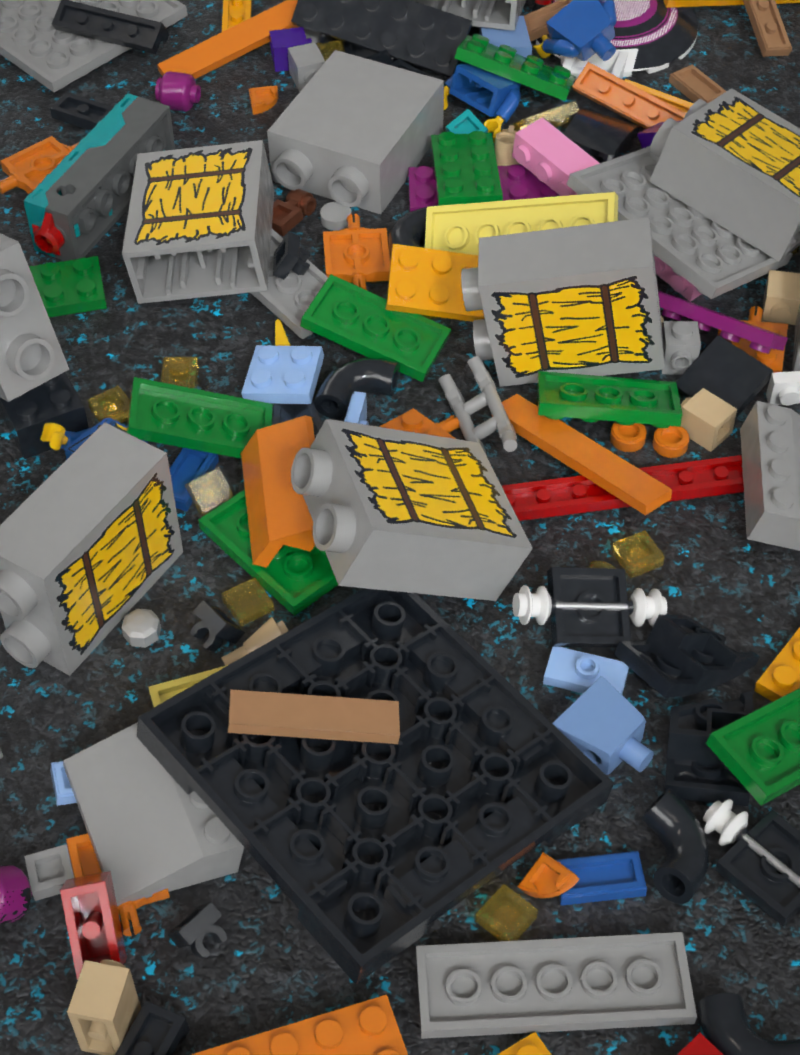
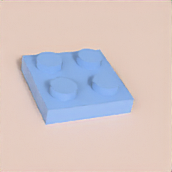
[241,345,324,404]

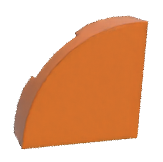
[249,85,278,115]
[517,852,580,898]

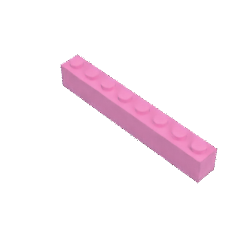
[512,117,701,302]

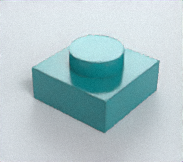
[445,109,488,134]

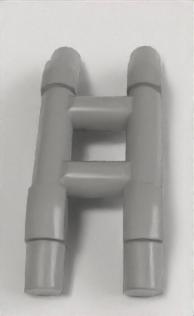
[438,356,517,456]

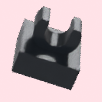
[273,231,310,280]
[191,600,245,652]
[168,902,227,959]

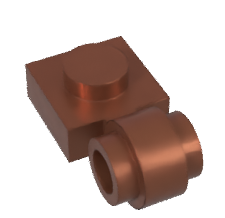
[272,189,317,236]

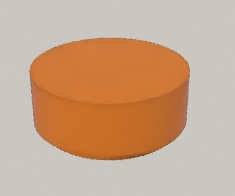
[610,422,647,452]
[653,426,689,458]

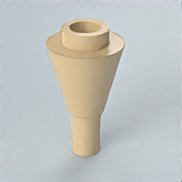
[221,617,289,666]

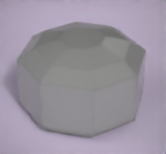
[122,609,161,648]

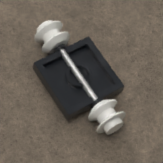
[512,567,667,648]
[703,799,800,927]

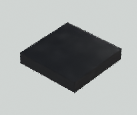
[676,335,773,419]

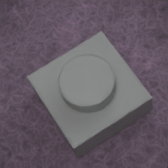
[24,844,74,901]

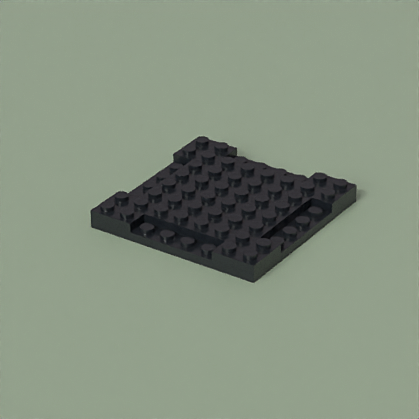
[137,588,614,985]

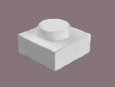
[766,371,800,406]

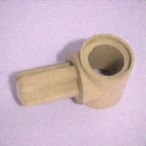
[494,125,519,166]

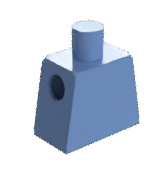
[552,676,654,775]

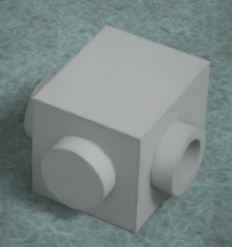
[661,321,701,375]

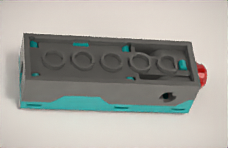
[24,93,175,261]

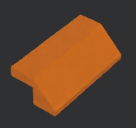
[241,415,315,568]

